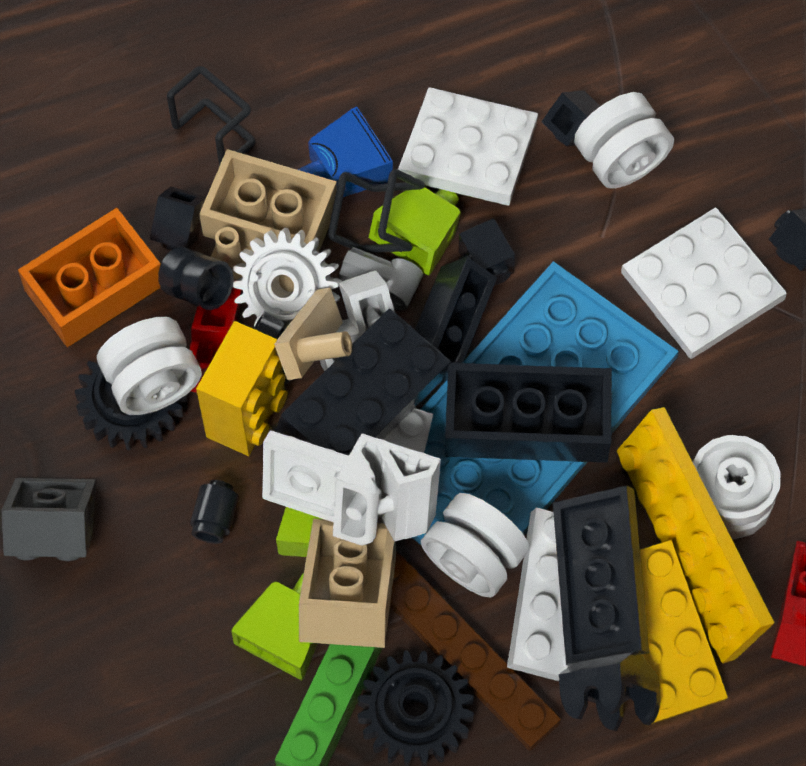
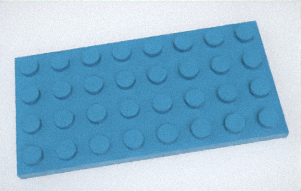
[411,261,679,544]

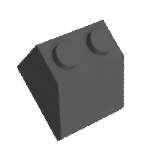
[1,478,96,561]

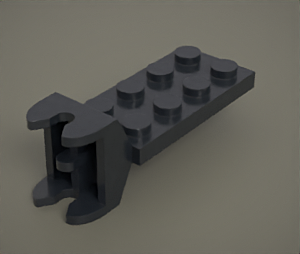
[553,486,660,731]

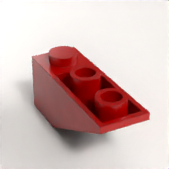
[771,541,806,666]

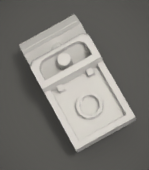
[262,430,441,546]

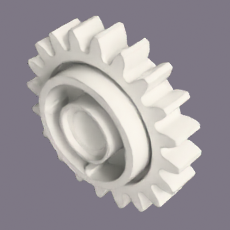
[233,228,342,330]

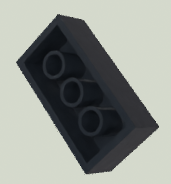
[275,308,451,456]
[445,363,612,463]

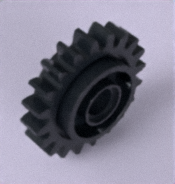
[75,361,187,450]
[357,651,474,766]

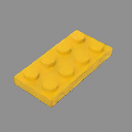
[640,540,728,726]

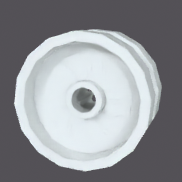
[574,92,674,189]
[96,317,202,415]
[693,435,781,539]
[421,493,529,598]

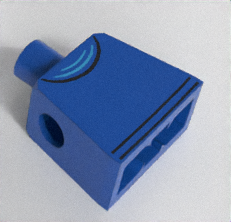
[297,107,393,197]

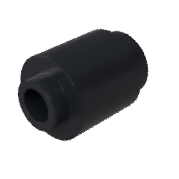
[190,480,239,544]

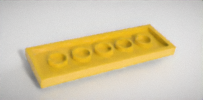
[617,407,774,663]

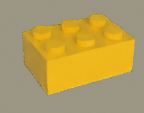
[196,321,288,456]

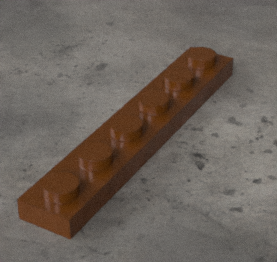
[390,551,561,751]

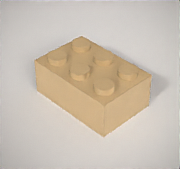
[199,149,337,253]
[299,519,396,648]

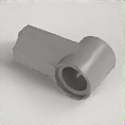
[339,247,424,311]

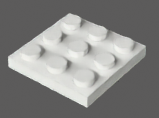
[398,87,538,206]
[621,207,787,359]

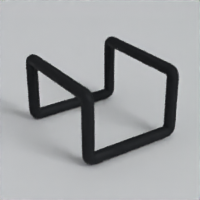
[166,66,255,166]
[328,169,425,253]

